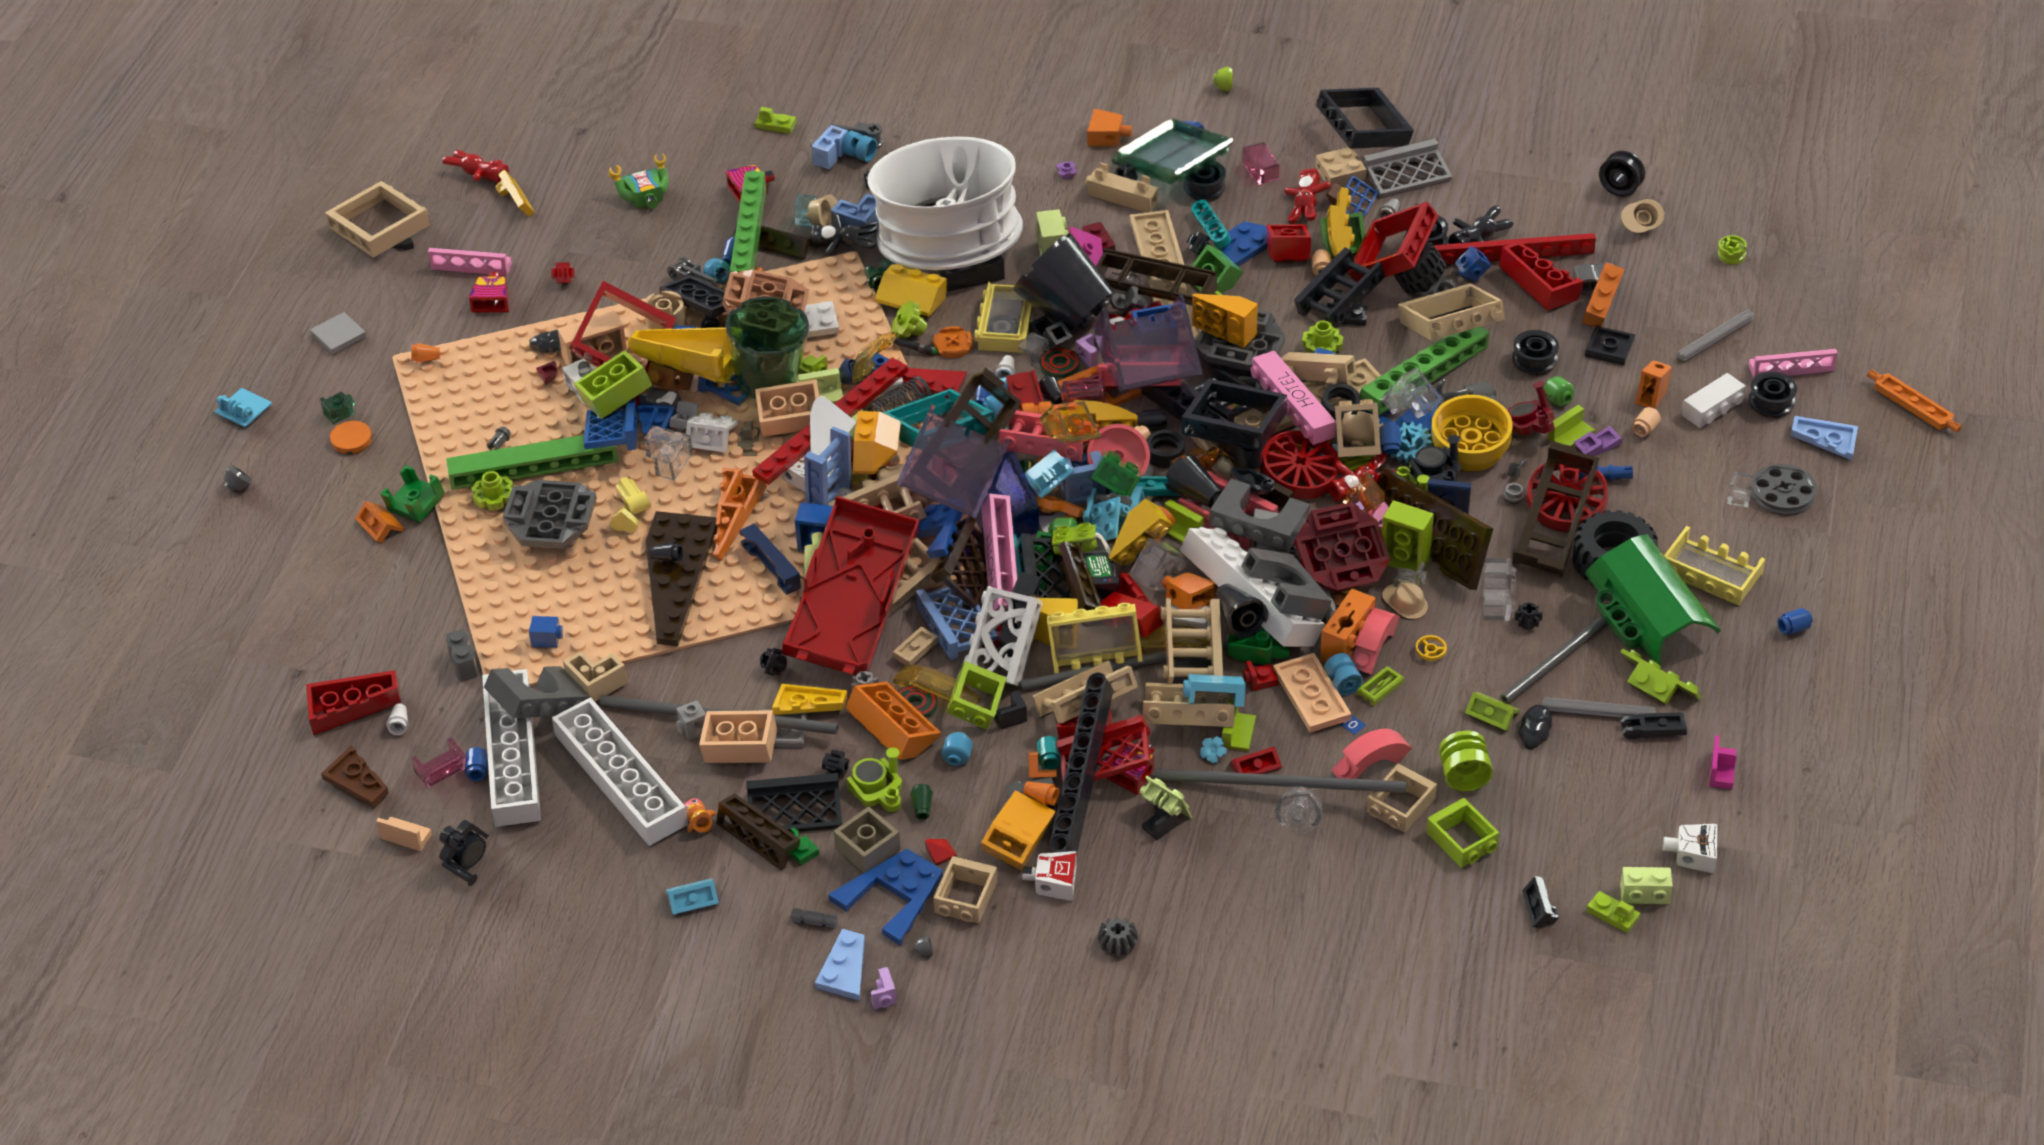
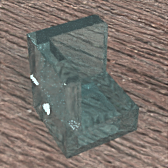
[794,194,817,226]

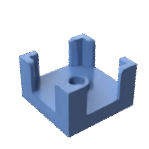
[1059,451,1107,504]

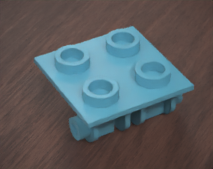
[214,388,273,427]
[1022,449,1074,498]
[1091,496,1130,541]

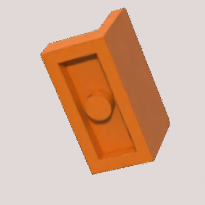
[355,501,404,543]
[1028,752,1057,778]

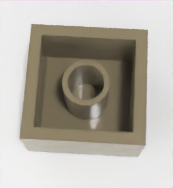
[834,806,901,873]

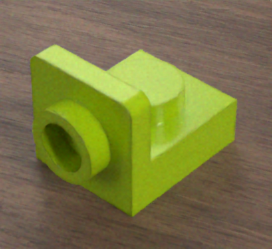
[796,354,828,374]

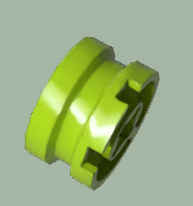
[1718,235,1747,265]

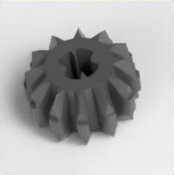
[1098,916,1138,957]

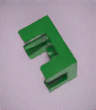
[380,465,445,523]

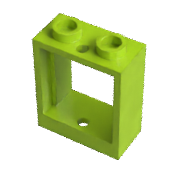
[946,661,1006,730]
[1426,798,1500,868]

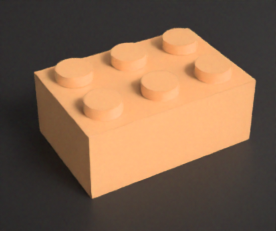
[558,311,627,366]
[755,379,820,437]
[699,711,777,763]

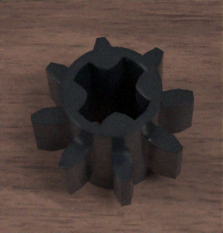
[1114,162,1138,181]
[1186,231,1212,255]
[1514,602,1543,630]
[760,648,787,675]
[822,750,849,778]

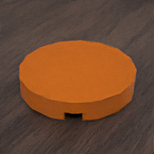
[330,421,372,454]

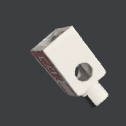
[1022,851,1077,901]

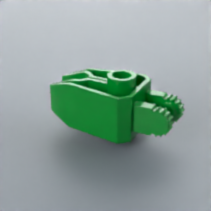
[1227,628,1290,665]

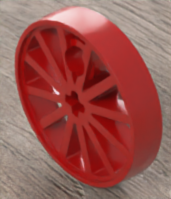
[1259,430,1340,499]
[1526,463,1608,532]

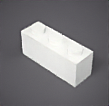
[1682,373,1746,428]

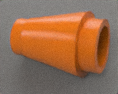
[411,343,440,363]
[1023,781,1059,806]

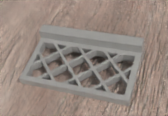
[1363,139,1452,198]

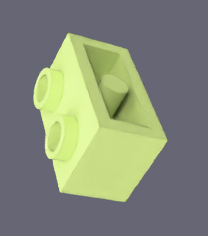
[1620,867,1673,904]

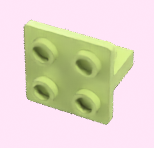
[797,368,843,404]

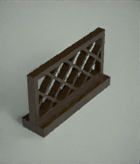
[931,515,988,609]

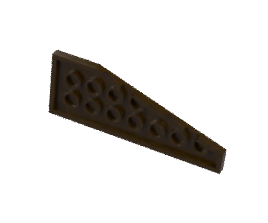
[1377,468,1493,590]
[646,511,717,646]

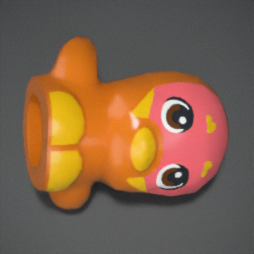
[684,798,716,833]

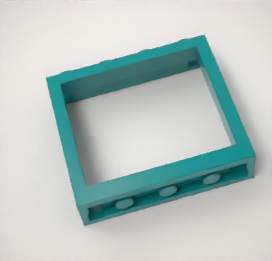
[883,389,994,453]

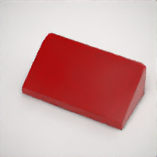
[1230,746,1282,774]

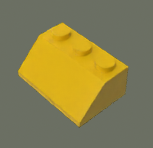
[875,264,947,317]

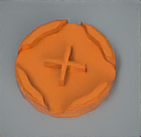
[933,326,973,358]

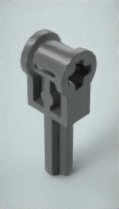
[829,122,883,149]
[667,256,718,286]

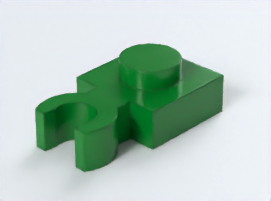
[789,828,820,866]

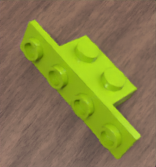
[1621,649,1702,705]

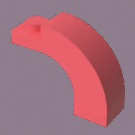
[1352,608,1400,675]
[1331,729,1412,779]

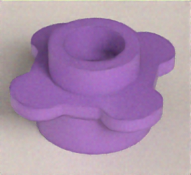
[1056,162,1077,179]

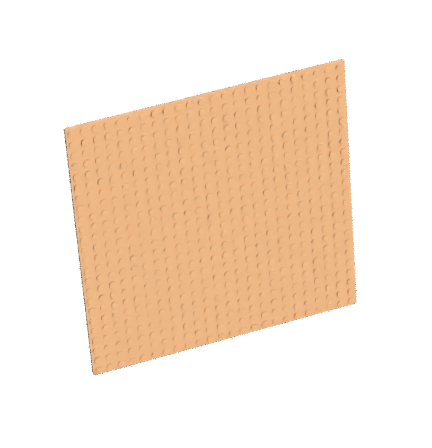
[392,251,986,687]

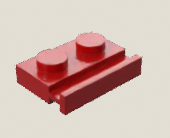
[1005,370,1044,411]

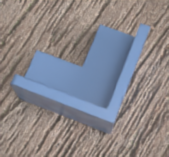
[831,194,879,237]

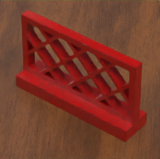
[1057,715,1151,783]

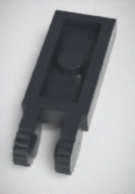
[1620,712,1687,739]

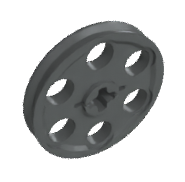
[1751,464,1817,515]

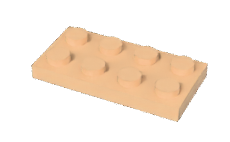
[1273,653,1351,733]

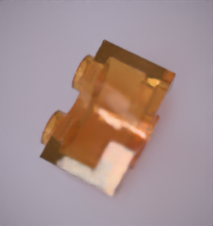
[1342,473,1386,512]

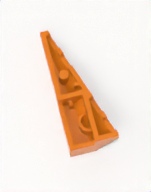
[712,467,767,560]

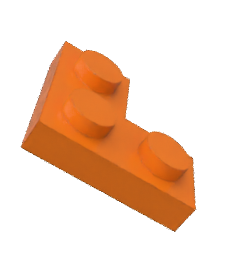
[1032,495,1086,520]

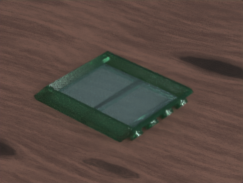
[1111,118,1233,185]

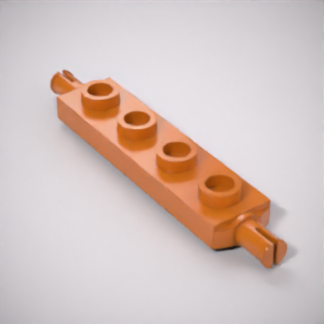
[1867,369,1962,433]

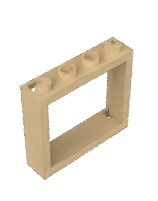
[325,181,430,258]
[1398,283,1505,341]

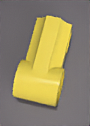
[616,477,651,515]

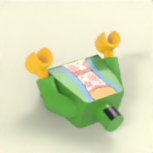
[608,153,669,209]

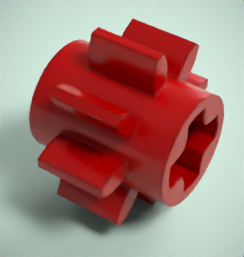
[551,262,575,284]

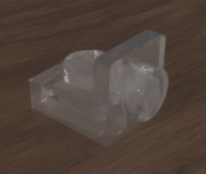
[1393,562,1428,587]

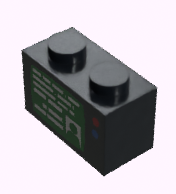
[1083,552,1119,599]

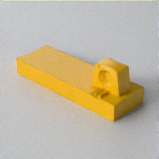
[495,170,535,217]

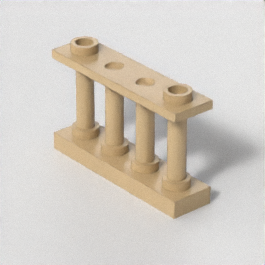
[828,470,927,520]
[889,537,940,616]
[1161,598,1223,684]
[1032,660,1138,723]
[1143,683,1235,727]

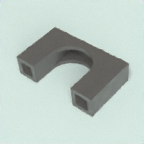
[1209,479,1310,552]
[1241,548,1332,620]
[484,666,590,718]

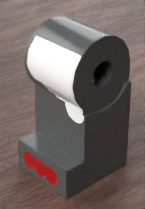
[638,384,681,409]

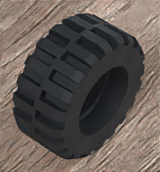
[1572,510,1658,585]

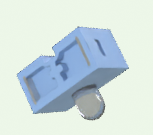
[810,125,848,170]

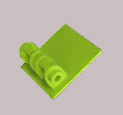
[1052,523,1097,556]

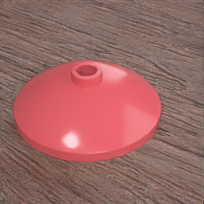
[1087,424,1150,476]

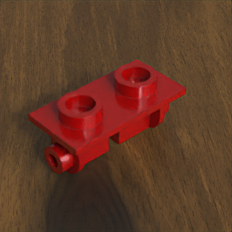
[1115,572,1152,604]

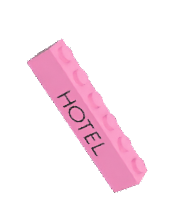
[1251,351,1336,445]
[981,494,1017,619]

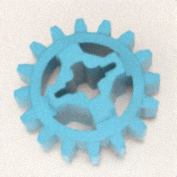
[1391,422,1432,464]

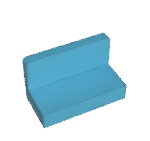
[666,878,719,914]

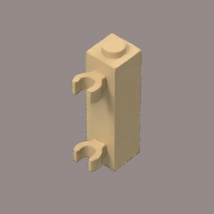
[1085,162,1158,213]
[1281,352,1357,384]

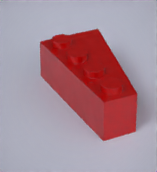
[1499,242,1583,311]
[306,670,401,735]

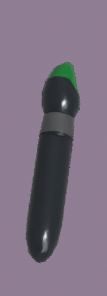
[890,337,938,354]

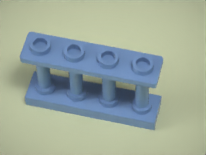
[804,426,852,505]

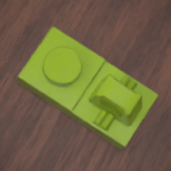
[754,107,797,134]
[1586,891,1640,933]

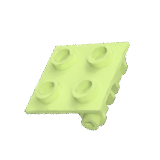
[1139,776,1192,818]

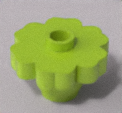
[891,300,927,339]
[1302,321,1343,355]
[472,471,514,510]

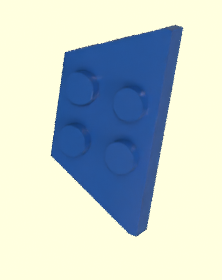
[1218,221,1268,267]

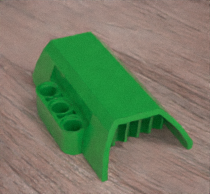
[1586,534,1721,669]

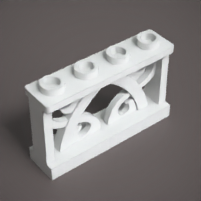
[963,586,1043,687]

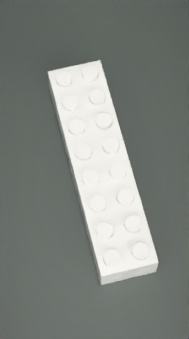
[1180,527,1325,646]
[482,669,541,827]
[552,697,688,846]

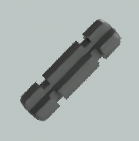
[791,908,838,928]

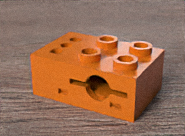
[1320,589,1376,663]

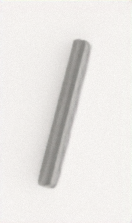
[1677,309,1754,362]
[1542,697,1656,718]

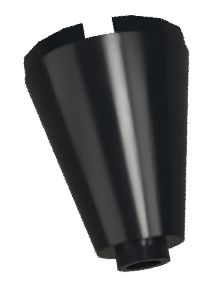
[1164,453,1222,508]
[1215,584,1268,639]

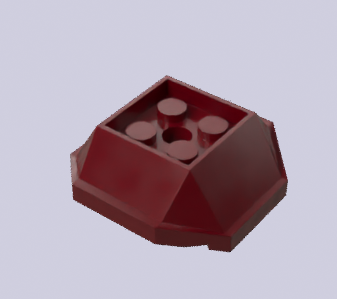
[1294,502,1390,593]

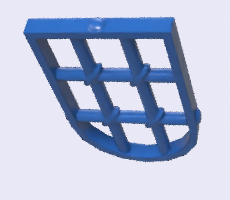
[1345,175,1378,217]

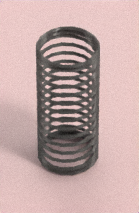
[867,376,931,413]

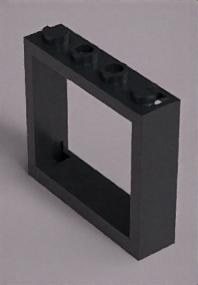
[1315,87,1414,149]
[1182,379,1287,451]

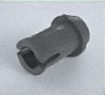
[486,426,511,451]

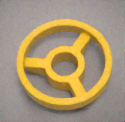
[1415,635,1447,661]

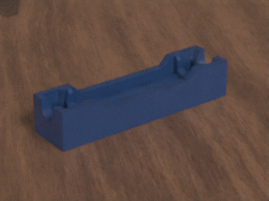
[740,524,801,595]

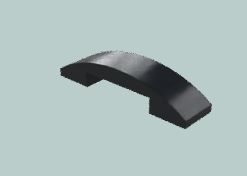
[998,572,1042,658]

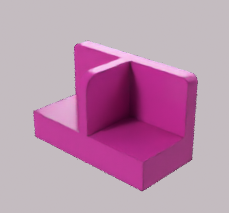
[1709,735,1737,789]

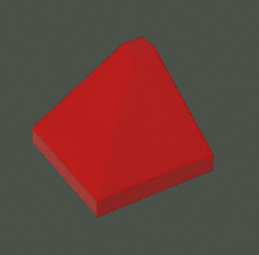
[925,839,957,865]

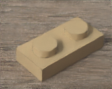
[893,626,938,667]

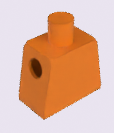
[1087,109,1133,146]
[1635,361,1672,409]
[1162,573,1217,609]

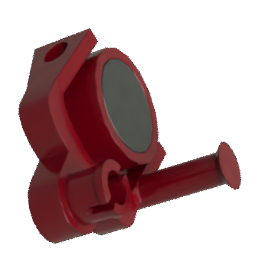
[1508,381,1555,436]

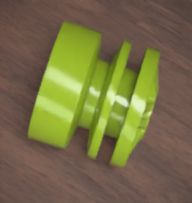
[1439,730,1493,792]

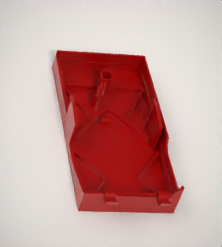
[782,496,919,676]

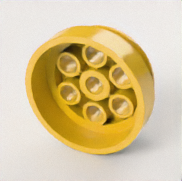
[1431,395,1512,471]

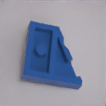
[637,404,677,440]

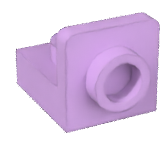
[1076,333,1098,368]
[871,967,897,1009]

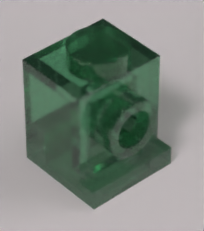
[320,391,355,425]

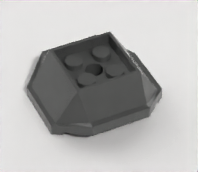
[1195,310,1285,376]
[503,480,597,549]

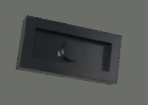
[1522,876,1559,929]

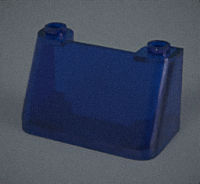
[964,451,1039,538]

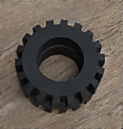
[1393,242,1446,293]

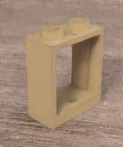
[1335,399,1381,457]
[1366,763,1437,833]
[934,856,998,924]

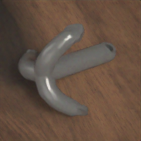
[1435,380,1474,406]

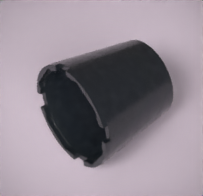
[1013,233,1114,334]

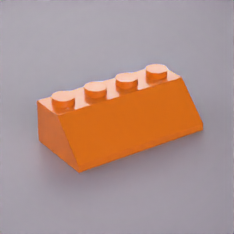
[845,681,941,760]

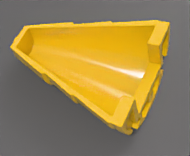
[628,327,740,383]

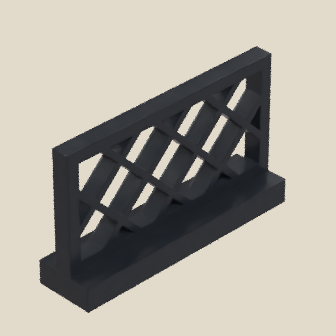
[1018,533,1073,599]
[746,773,842,832]

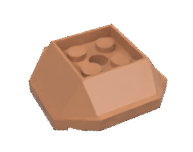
[722,269,809,337]

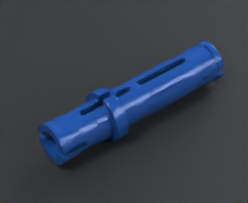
[1568,464,1633,481]

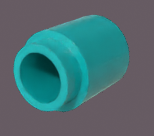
[1037,736,1061,770]

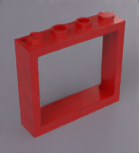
[1347,201,1439,283]
[568,281,676,373]

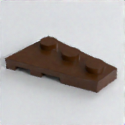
[321,745,389,808]

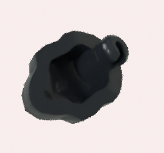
[529,329,561,353]
[1230,467,1275,495]
[1518,705,1552,749]

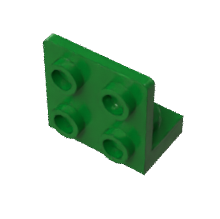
[1091,450,1141,497]

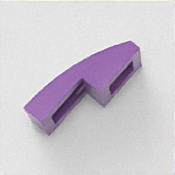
[1574,426,1623,456]

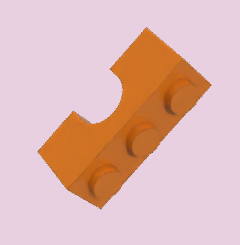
[1582,262,1625,327]

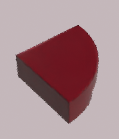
[536,361,557,385]

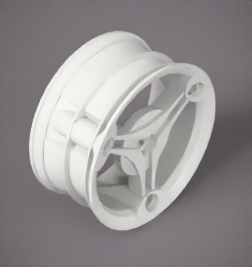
[868,137,1023,270]

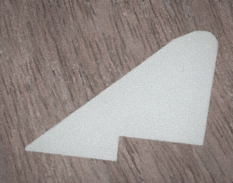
[810,396,856,477]

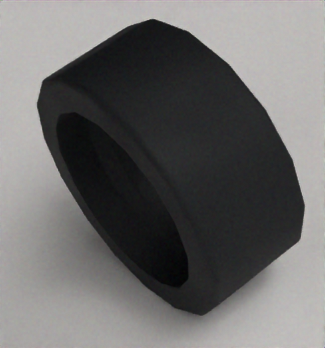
[1321,383,1361,421]
[1146,430,1185,468]

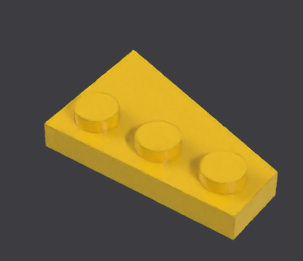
[772,684,847,715]

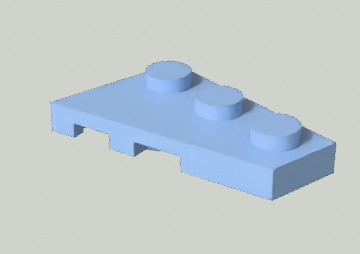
[1791,416,1858,460]
[815,929,865,1001]

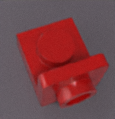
[1243,661,1278,691]

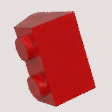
[1266,224,1311,262]

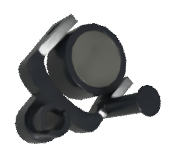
[1409,435,1461,482]
[439,820,489,886]

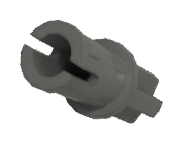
[1094,492,1132,507]

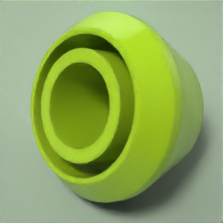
[1213,66,1233,92]

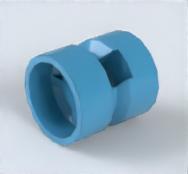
[842,131,877,162]
[1324,653,1363,695]

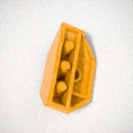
[853,411,901,474]

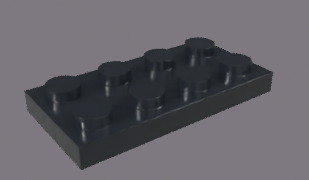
[659,275,727,318]

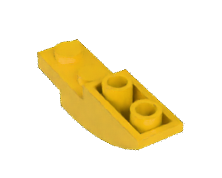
[1327,187,1355,258]
[1054,400,1138,429]

